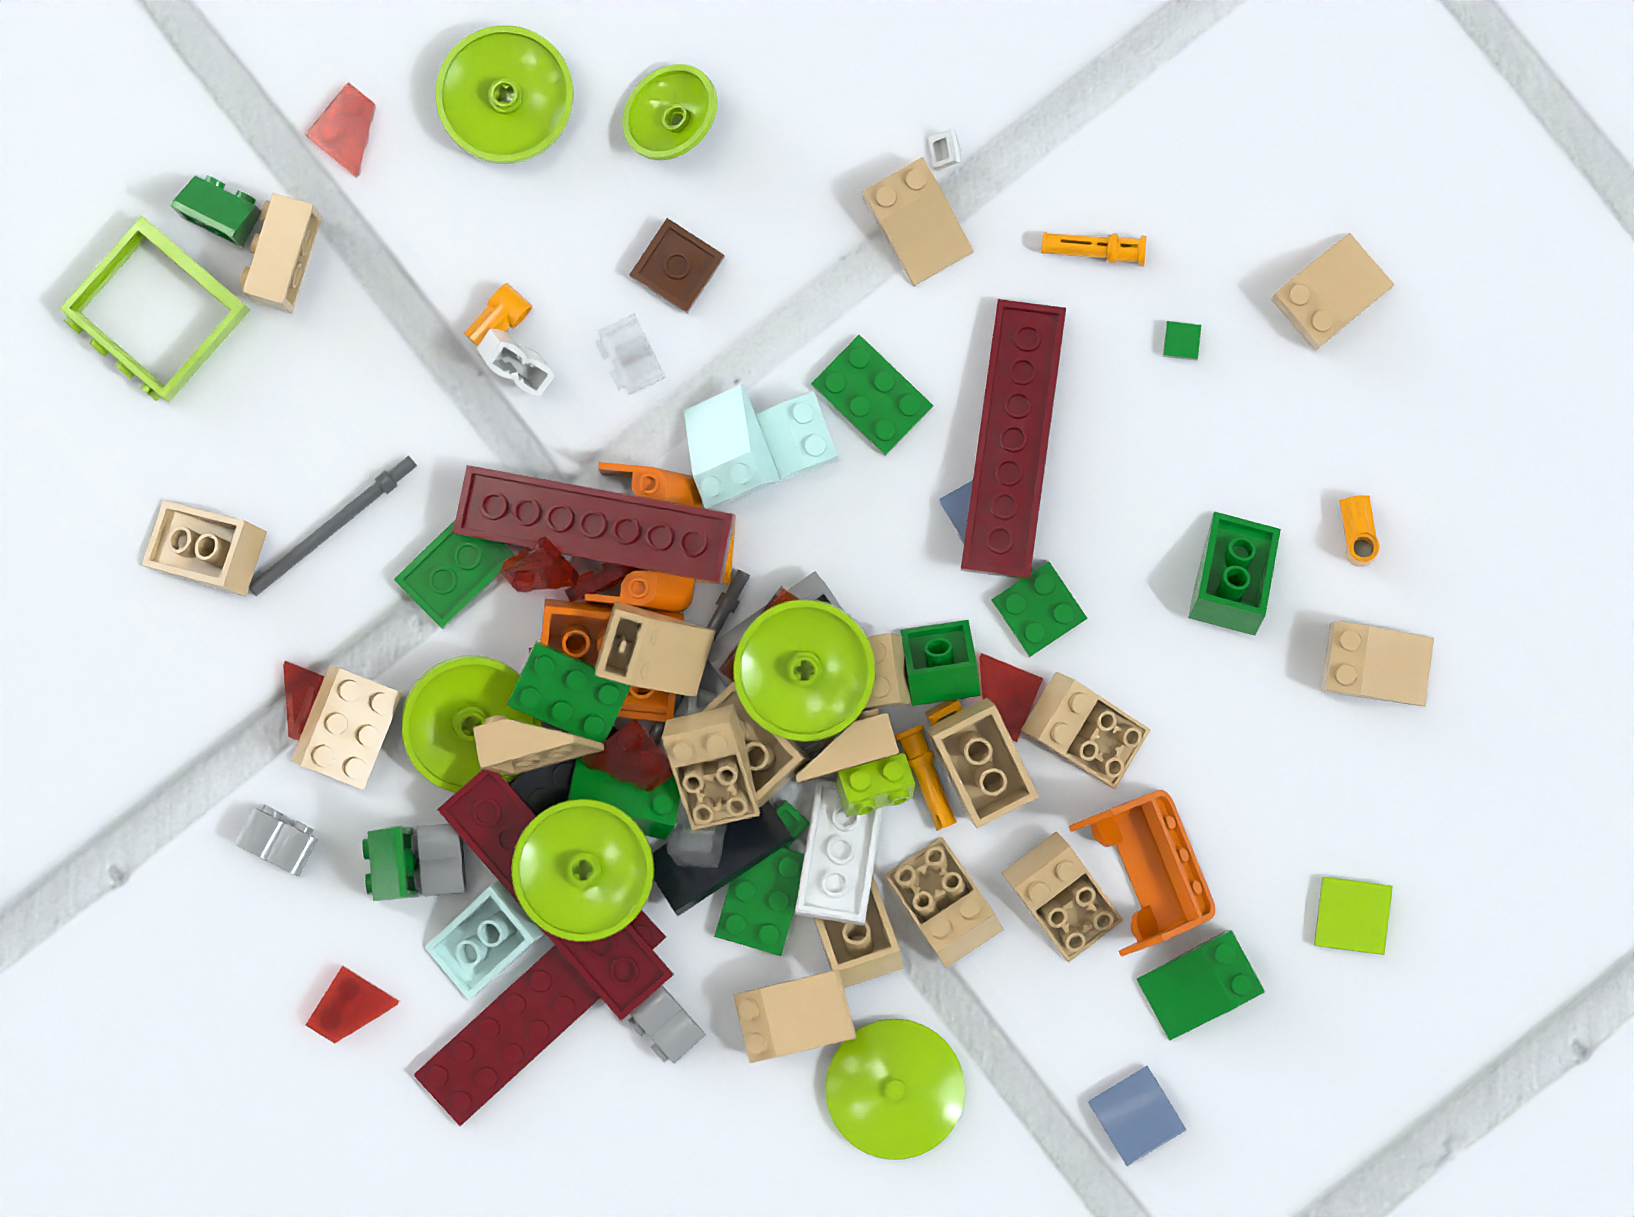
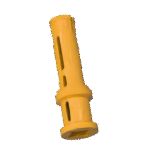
[1041,232,1147,267]
[894,724,957,831]

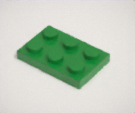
[811,335,934,456]
[394,520,517,629]
[507,640,631,746]
[714,848,805,956]

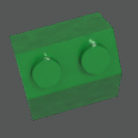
[170,175,261,248]
[900,620,981,706]

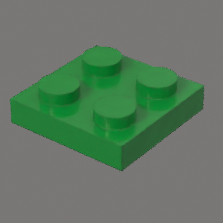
[991,561,1088,658]

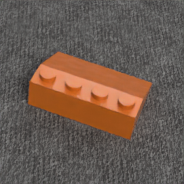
[540,598,684,722]

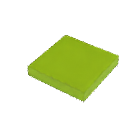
[1314,877,1393,955]

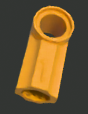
[464,283,533,347]
[1339,495,1380,567]

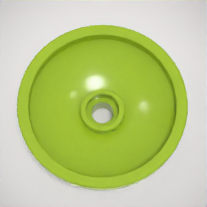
[622,64,718,160]

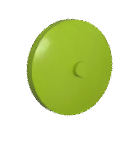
[435,25,574,164]
[734,599,875,741]
[401,655,541,793]
[512,799,654,941]
[825,1019,965,1160]

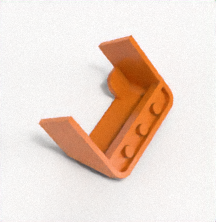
[585,462,703,613]
[1068,789,1215,957]

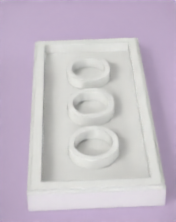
[795,779,883,926]

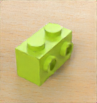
[836,753,915,817]

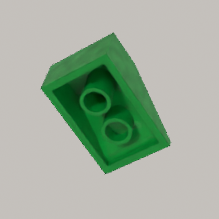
[1188,511,1281,636]
[567,751,681,840]
[362,826,419,901]
[1136,930,1265,1041]

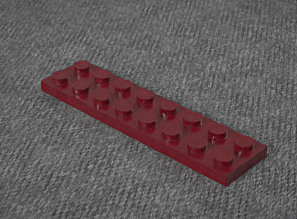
[961,299,1066,580]
[453,465,736,584]
[437,769,674,1021]
[413,910,667,1126]

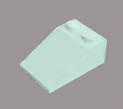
[684,384,781,509]
[755,391,838,485]
[425,881,546,1000]

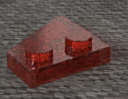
[304,82,376,178]
[500,537,579,593]
[564,562,648,602]
[979,653,1043,743]
[283,661,325,741]
[581,719,673,793]
[305,965,400,1044]

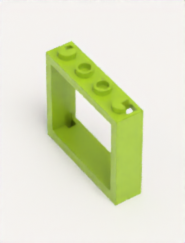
[60,216,250,403]

